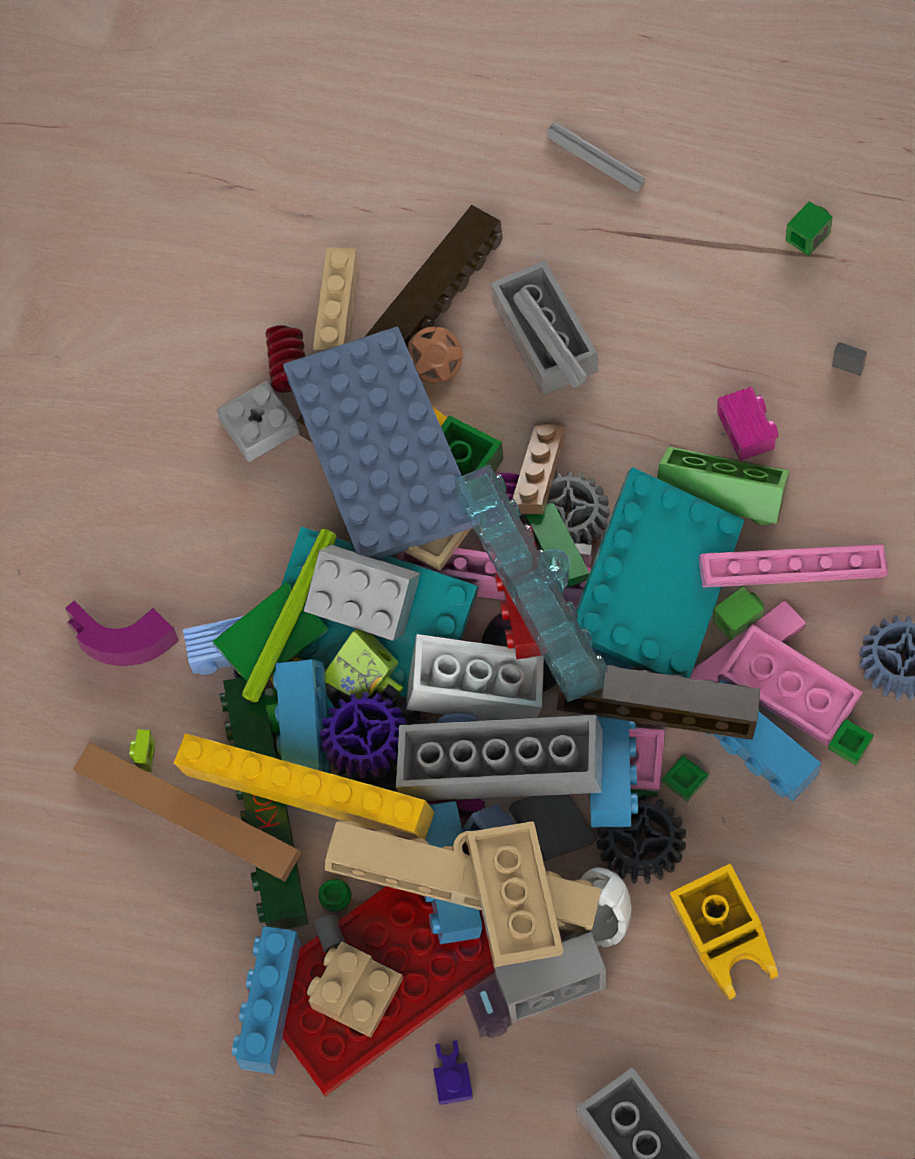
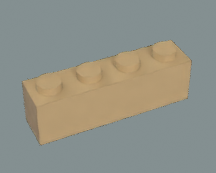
[313,247,359,354]

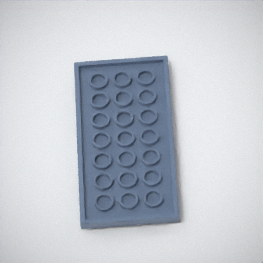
[283,326,481,560]

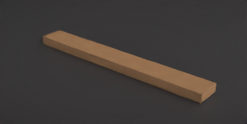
[73,742,301,882]

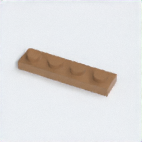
[511,424,566,514]

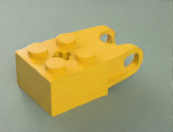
[670,863,779,1000]

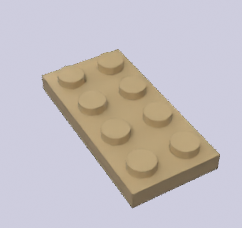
[466,821,564,967]

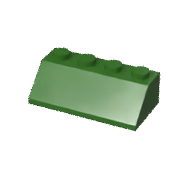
[657,446,789,525]

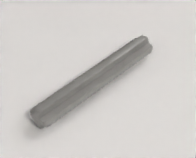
[547,123,645,192]
[514,289,587,388]

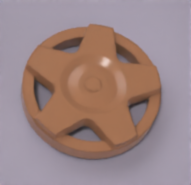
[407,327,463,384]

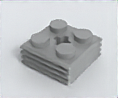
[217,381,299,462]

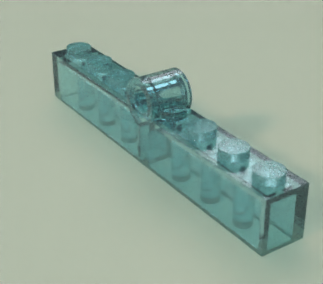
[455,465,608,702]

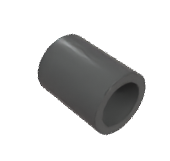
[314,915,346,953]

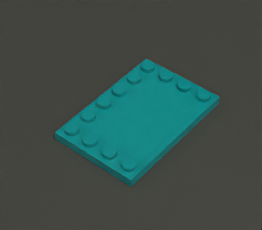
[567,467,744,678]
[280,526,479,697]

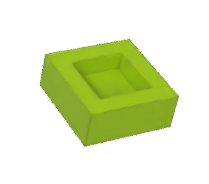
[130,729,156,772]

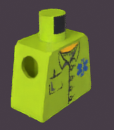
[325,629,403,702]

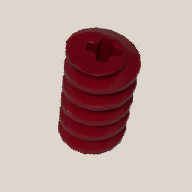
[265,325,306,393]

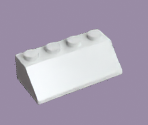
[406,634,544,720]

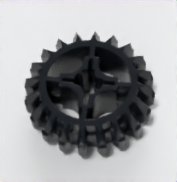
[597,795,686,884]

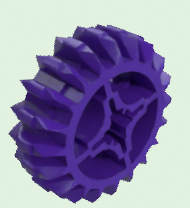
[320,691,407,779]

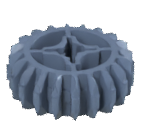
[859,615,915,701]

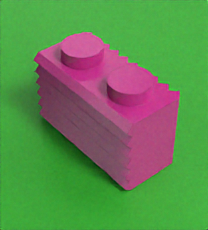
[717,387,779,461]

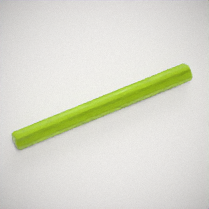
[242,529,336,702]

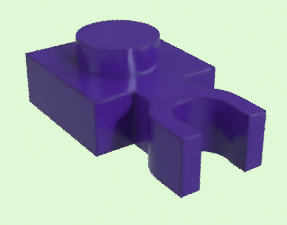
[433,1040,473,1105]

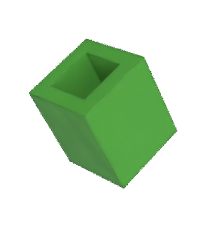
[713,586,764,641]

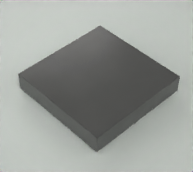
[508,794,597,862]

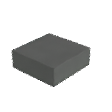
[832,342,867,376]

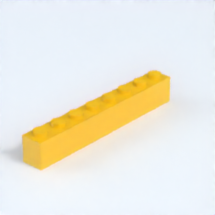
[174,733,435,840]

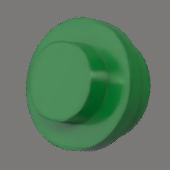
[318,879,352,912]

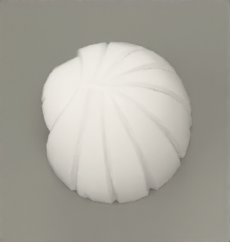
[566,867,631,947]

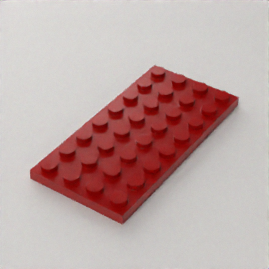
[247,850,495,1097]

